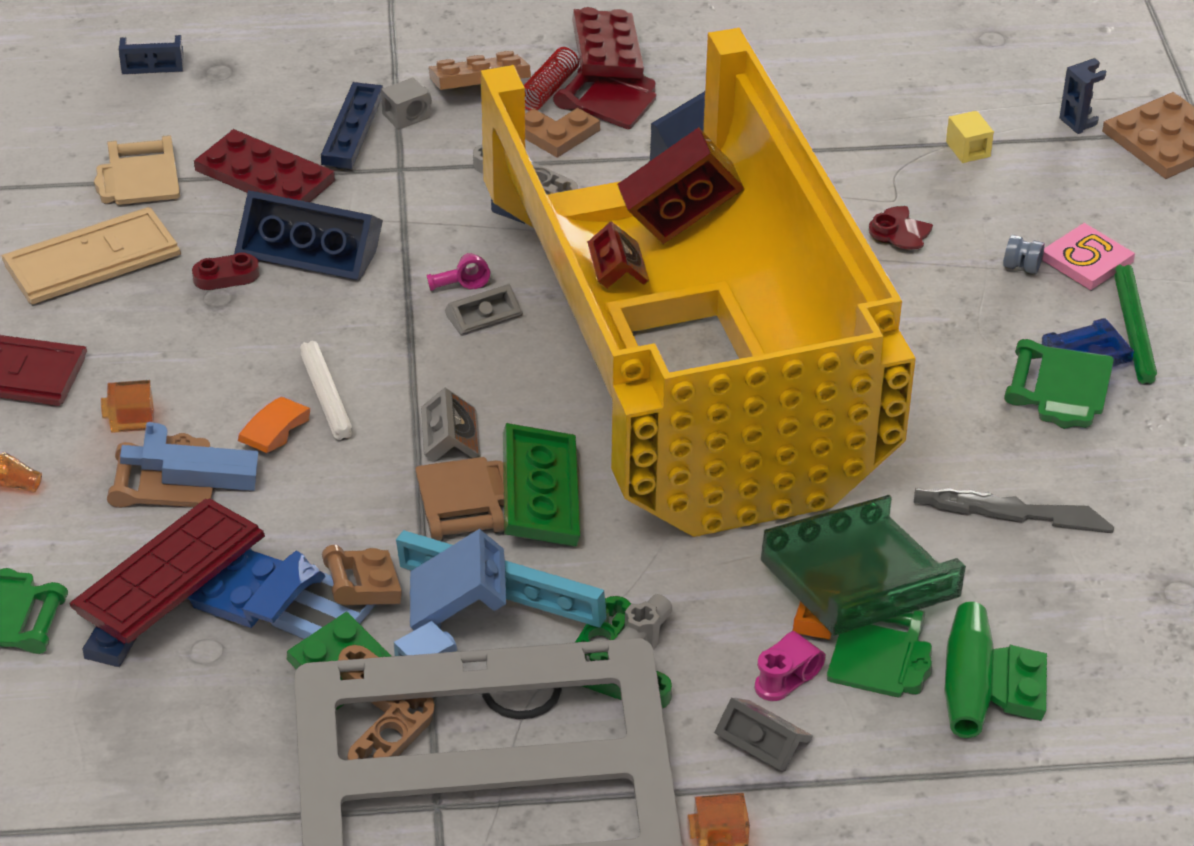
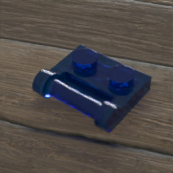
[1042,318,1134,367]

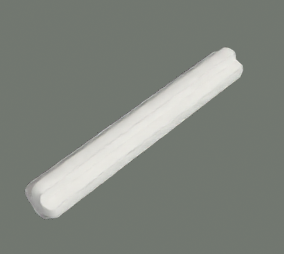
[300,340,352,440]

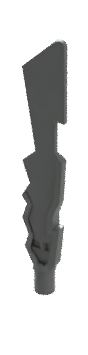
[913,488,1114,533]

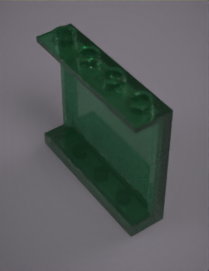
[761,495,966,636]

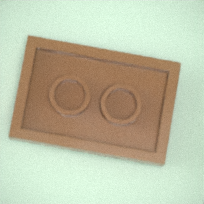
[429,51,531,90]

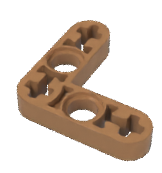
[338,645,435,760]

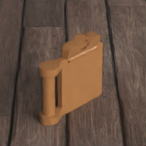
[107,433,213,508]
[416,457,504,541]

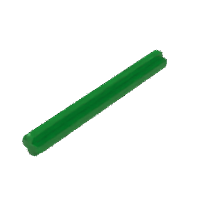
[1114,264,1157,384]

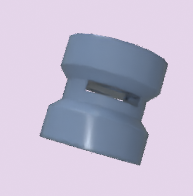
[1003,235,1045,275]

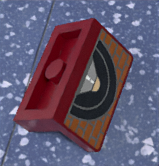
[587,221,649,289]

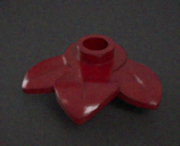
[868,206,933,250]

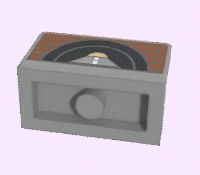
[421,387,480,462]

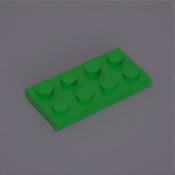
[503,423,580,546]

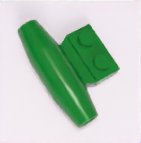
[944,602,1047,738]

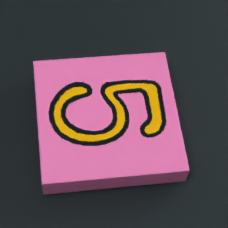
[1042,223,1135,290]

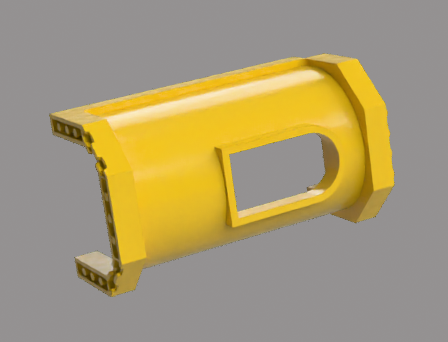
[481,27,916,537]

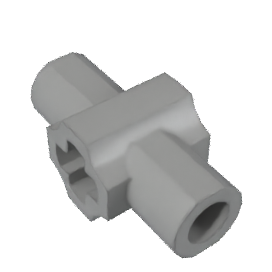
[614,594,672,650]

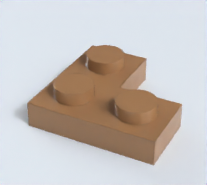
[525,108,600,158]

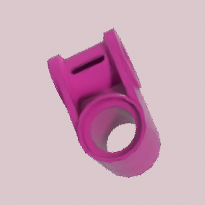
[754,631,826,701]

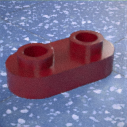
[192,252,259,290]

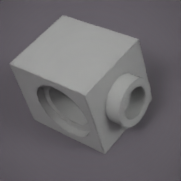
[381,77,432,130]

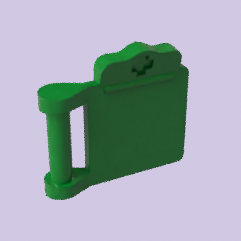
[1004,339,1114,429]
[0,568,68,654]
[827,595,932,698]

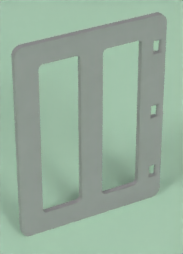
[294,638,682,846]

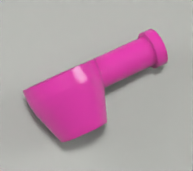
[426,253,490,291]

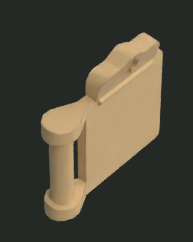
[94,135,180,205]

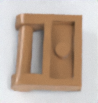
[322,545,402,605]

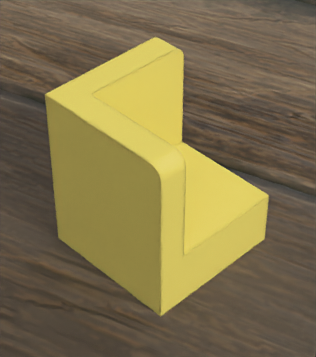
[946,111,994,163]

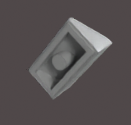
[445,284,523,335]

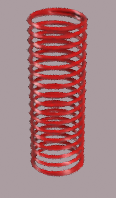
[523,47,579,110]

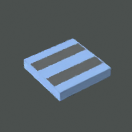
[271,572,376,639]

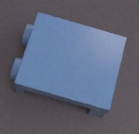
[410,529,506,631]

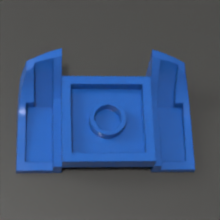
[186,548,326,628]

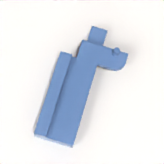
[120,422,258,491]

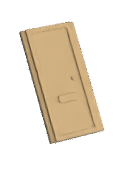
[1,207,181,305]

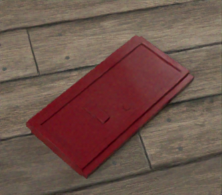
[0,335,87,406]
[69,498,265,644]

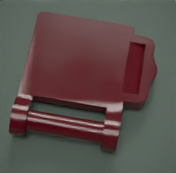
[553,67,657,129]

